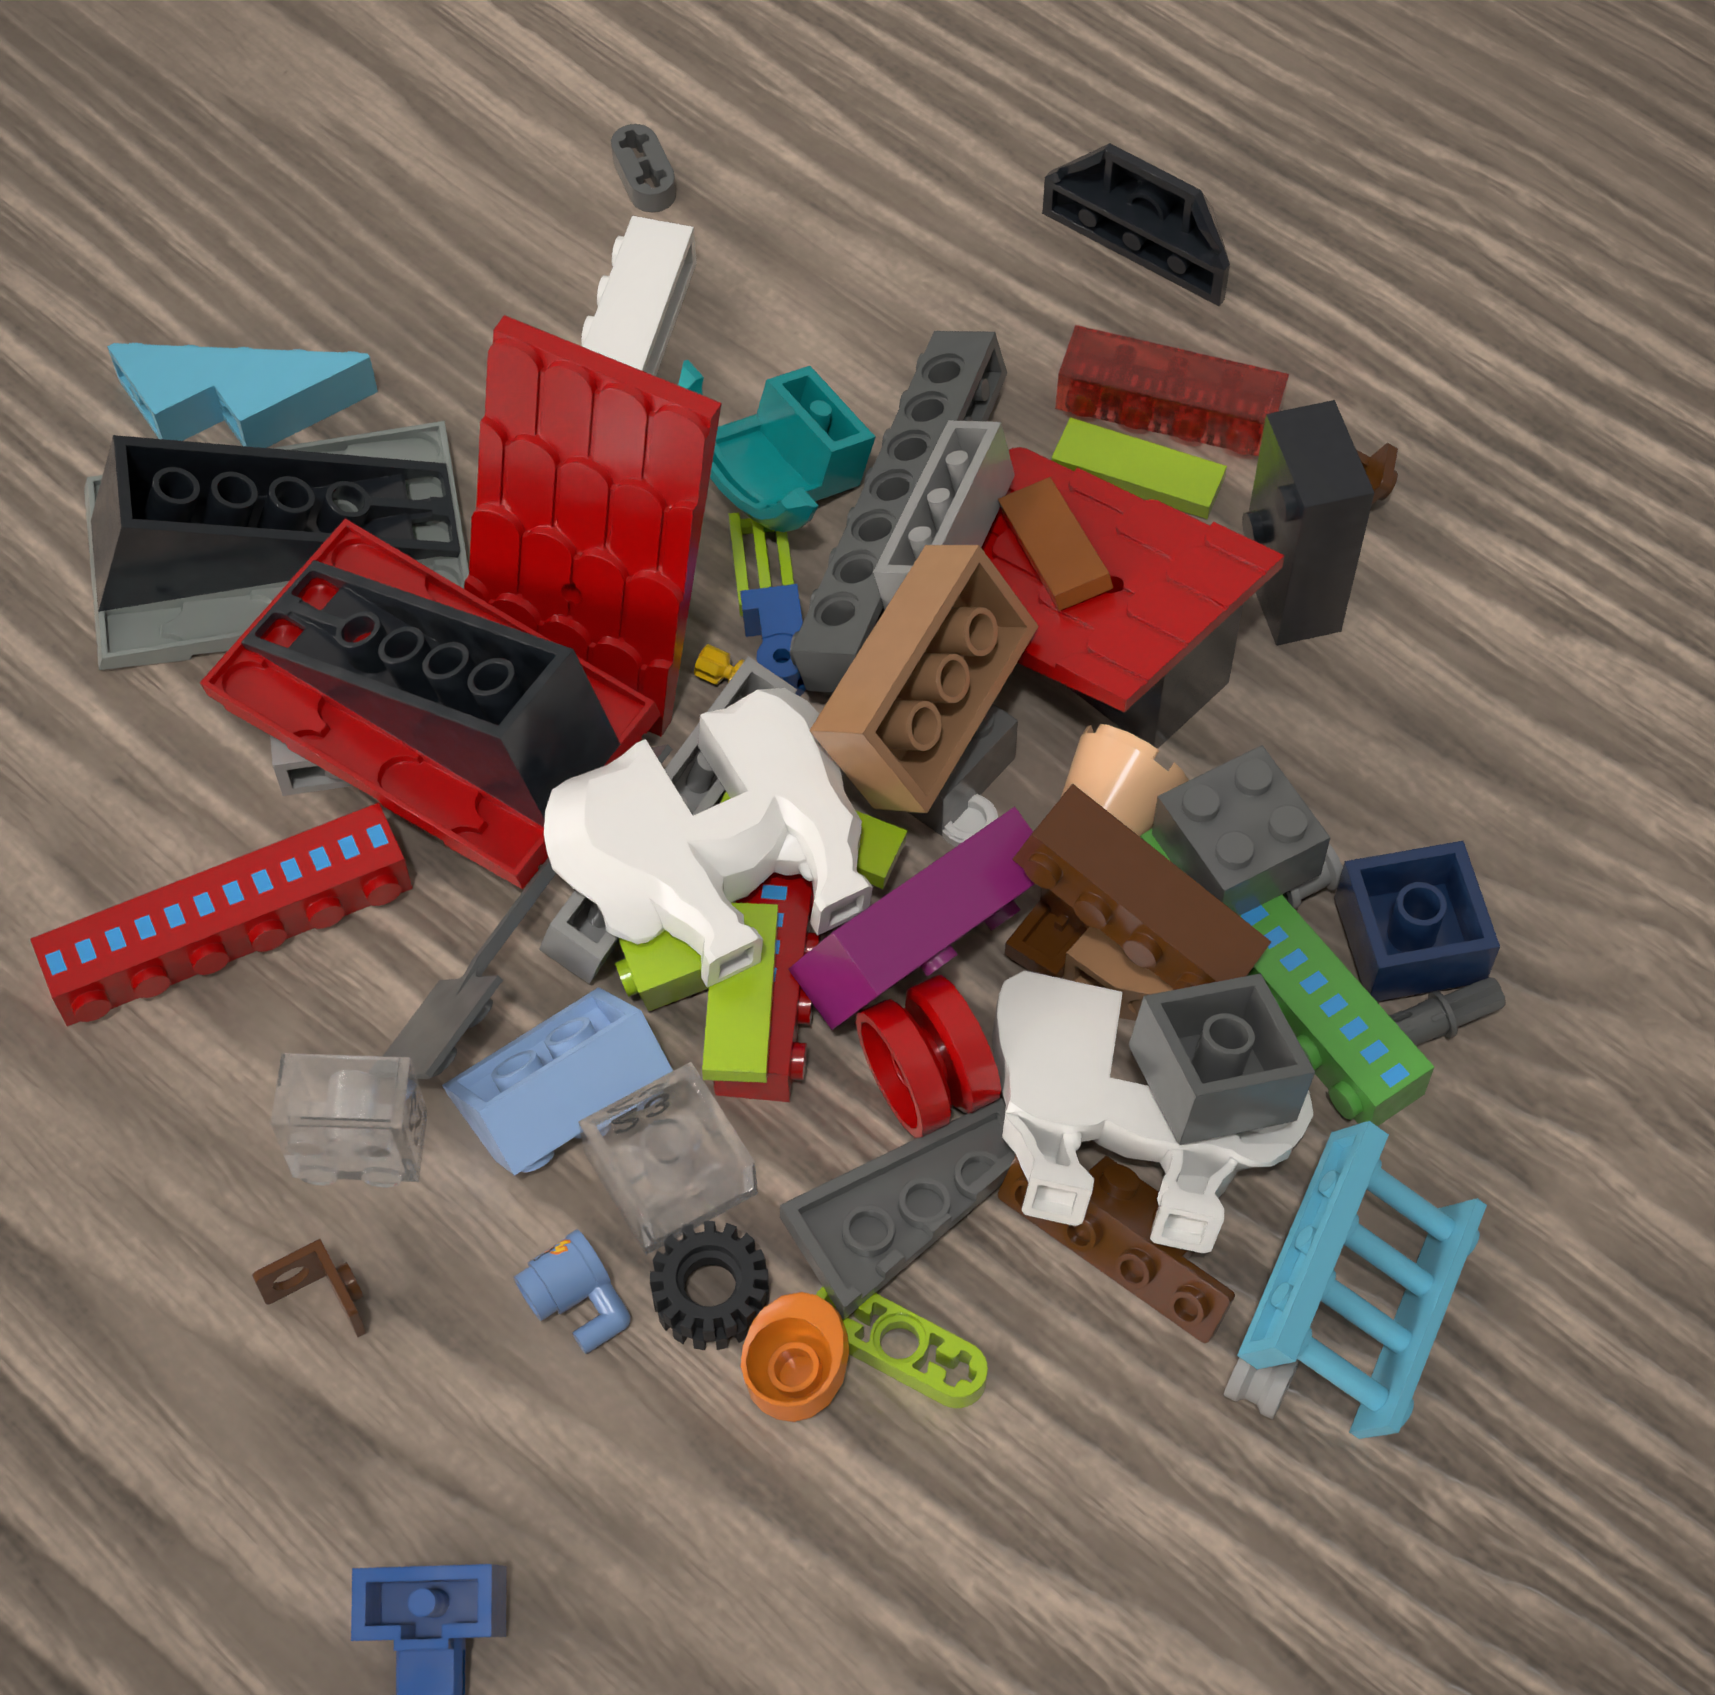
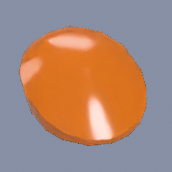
[740,1292,849,1422]

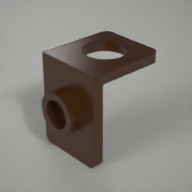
[252,1239,366,1337]

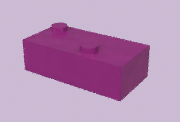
[788,806,1035,1030]

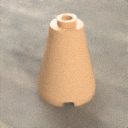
[1061,724,1189,836]

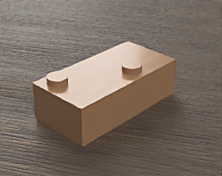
[809,545,1039,813]

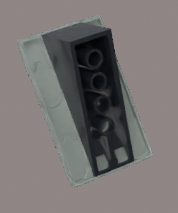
[84,421,469,670]

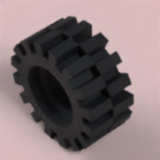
[650,1221,769,1350]

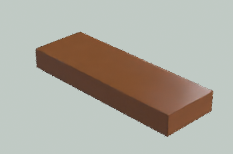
[998,477,1113,611]

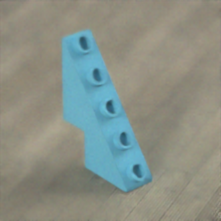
[107,343,378,448]

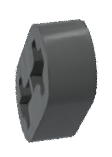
[611,124,676,213]

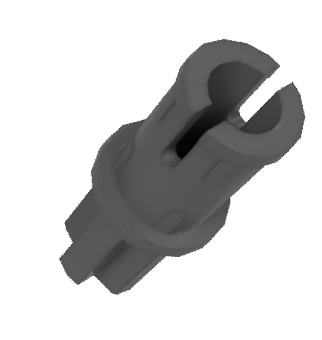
[1389,977,1506,1046]

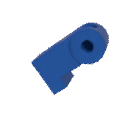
[740,584,806,696]

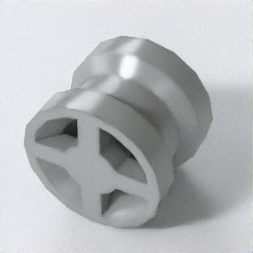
[1223,1357,1300,1420]

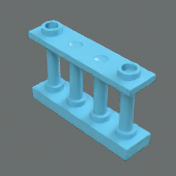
[1237,1121,1487,1439]

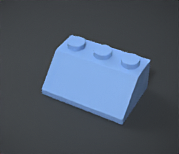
[442,987,674,1176]

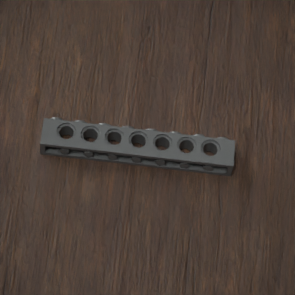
[790,331,1007,692]

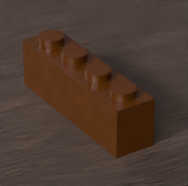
[1012,784,1271,990]

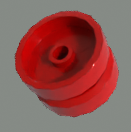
[856,975,1001,1138]

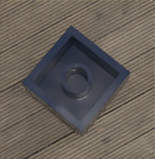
[1335,841,1500,1001]

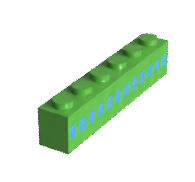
[1140,829,1435,1126]

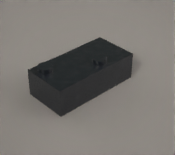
[1242,400,1375,646]

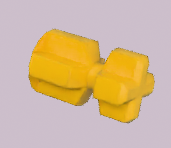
[694,644,745,685]

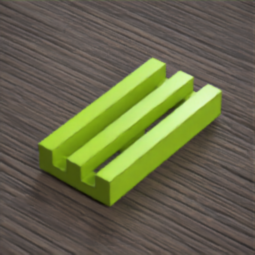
[728,512,794,616]

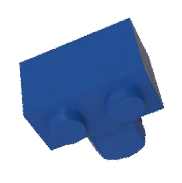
[351,1564,507,1695]

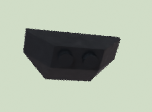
[1042,143,1230,306]

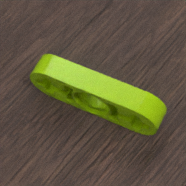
[816,1287,988,1408]

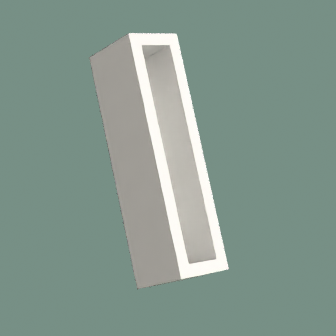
[582,216,696,376]

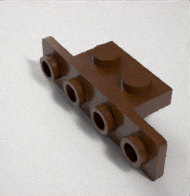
[998,1155,1235,1343]

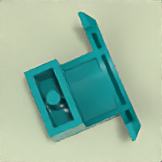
[678,359,876,532]

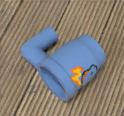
[513,1229,631,1354]

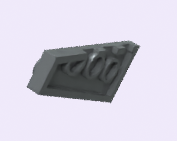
[780,1097,1016,1319]

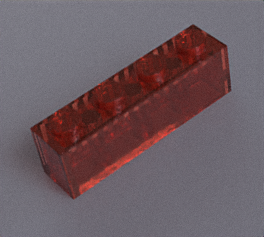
[1055,325,1289,457]

